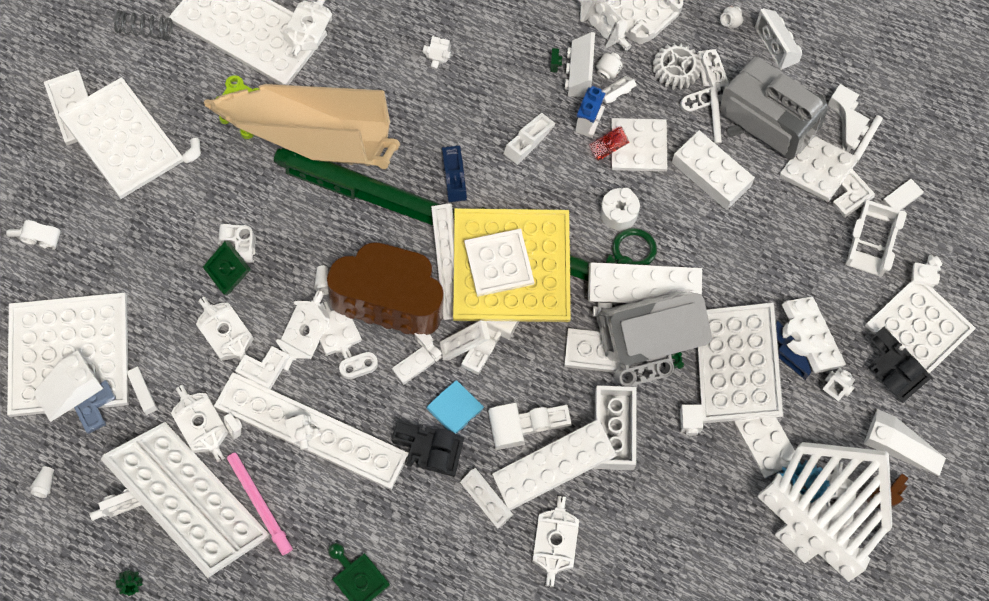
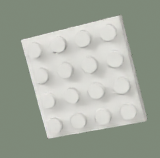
[865,282,976,373]

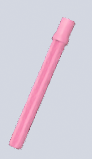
[227,453,293,555]

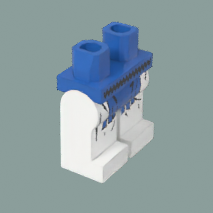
[576,86,606,138]

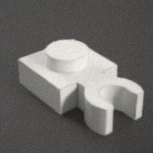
[414,333,442,362]

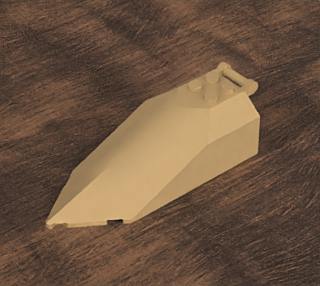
[204,84,400,169]

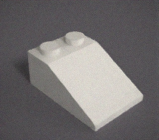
[33,350,103,422]

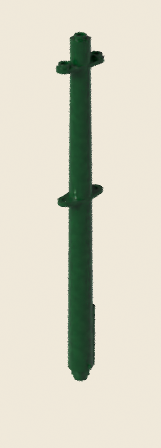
[274,148,616,281]

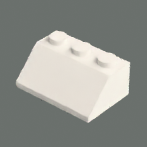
[755,8,802,70]
[565,32,595,97]

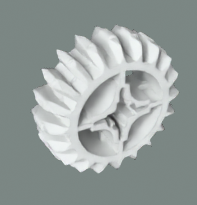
[653,43,702,90]

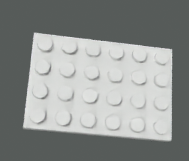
[58,77,184,199]
[698,303,784,423]

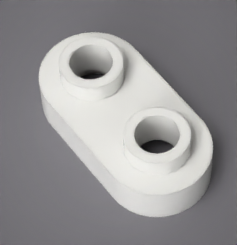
[339,352,378,379]

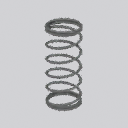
[114,10,173,41]

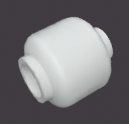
[596,52,623,80]

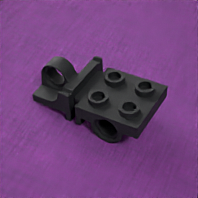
[868,326,932,403]
[392,420,464,477]

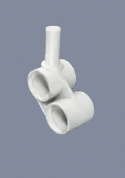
[6,220,61,250]

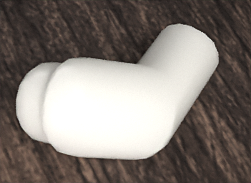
[182,138,201,163]

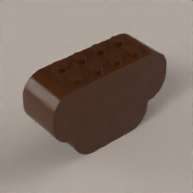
[327,242,444,335]

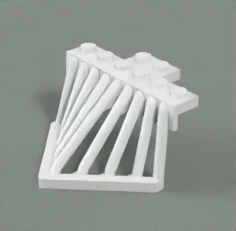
[757,442,892,582]

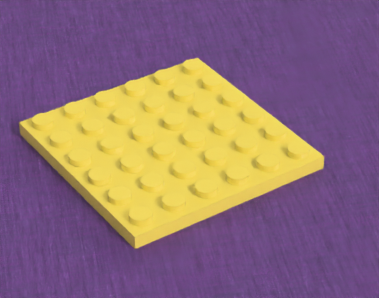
[453,209,571,322]

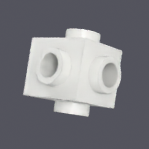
[823,368,855,401]

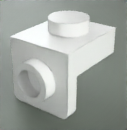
[911,263,940,288]

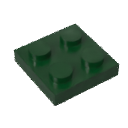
[203,241,251,295]

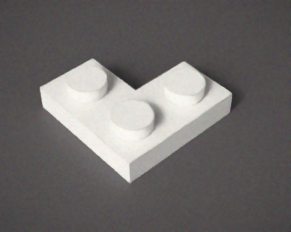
[833,169,875,218]
[235,346,290,390]

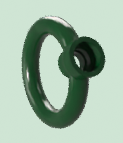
[612,228,657,265]

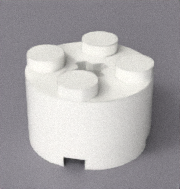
[600,188,640,231]

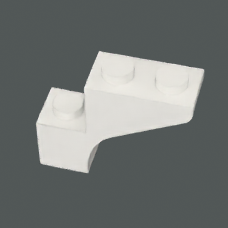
[828,84,870,153]

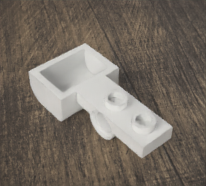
[461,321,520,375]
[488,403,571,450]

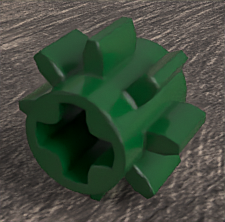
[115,569,143,596]

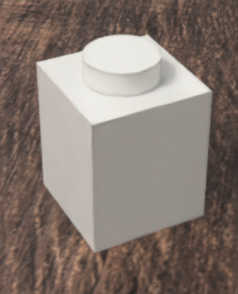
[680,405,703,436]

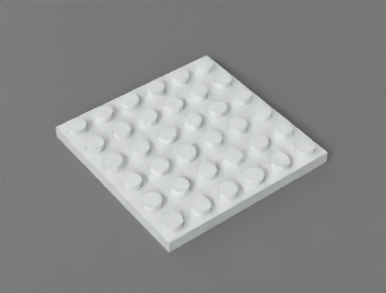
[7,293,129,417]

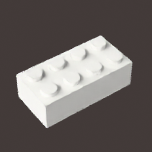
[672,130,755,210]
[594,386,636,470]

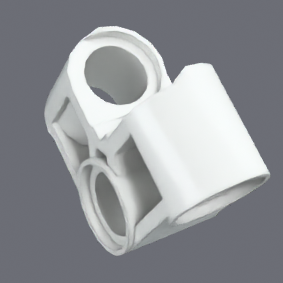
[218,224,256,263]

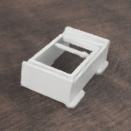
[845,200,907,277]

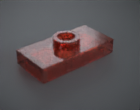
[589,126,630,161]

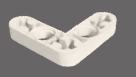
[680,50,729,113]

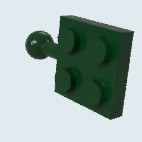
[328,543,391,601]

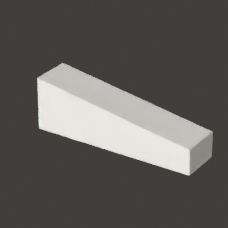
[127,366,158,415]

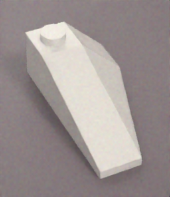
[864,409,946,476]

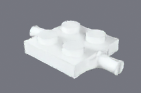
[319,302,362,359]
[89,489,141,521]

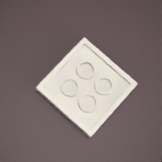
[611,118,667,172]
[780,136,858,202]
[464,229,534,297]

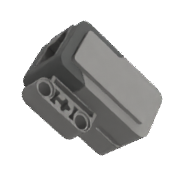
[720,57,828,159]
[598,291,712,387]

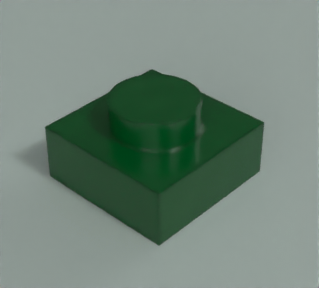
[550,48,562,73]

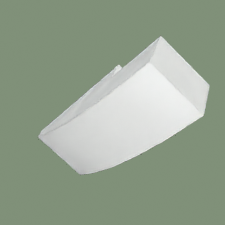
[504,113,556,165]

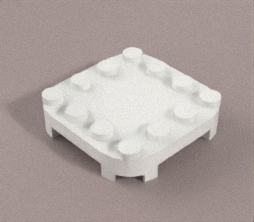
[605,0,683,44]

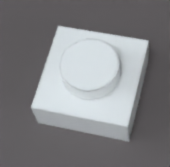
[223,413,242,440]

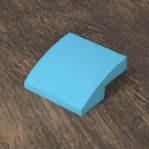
[426,380,484,434]

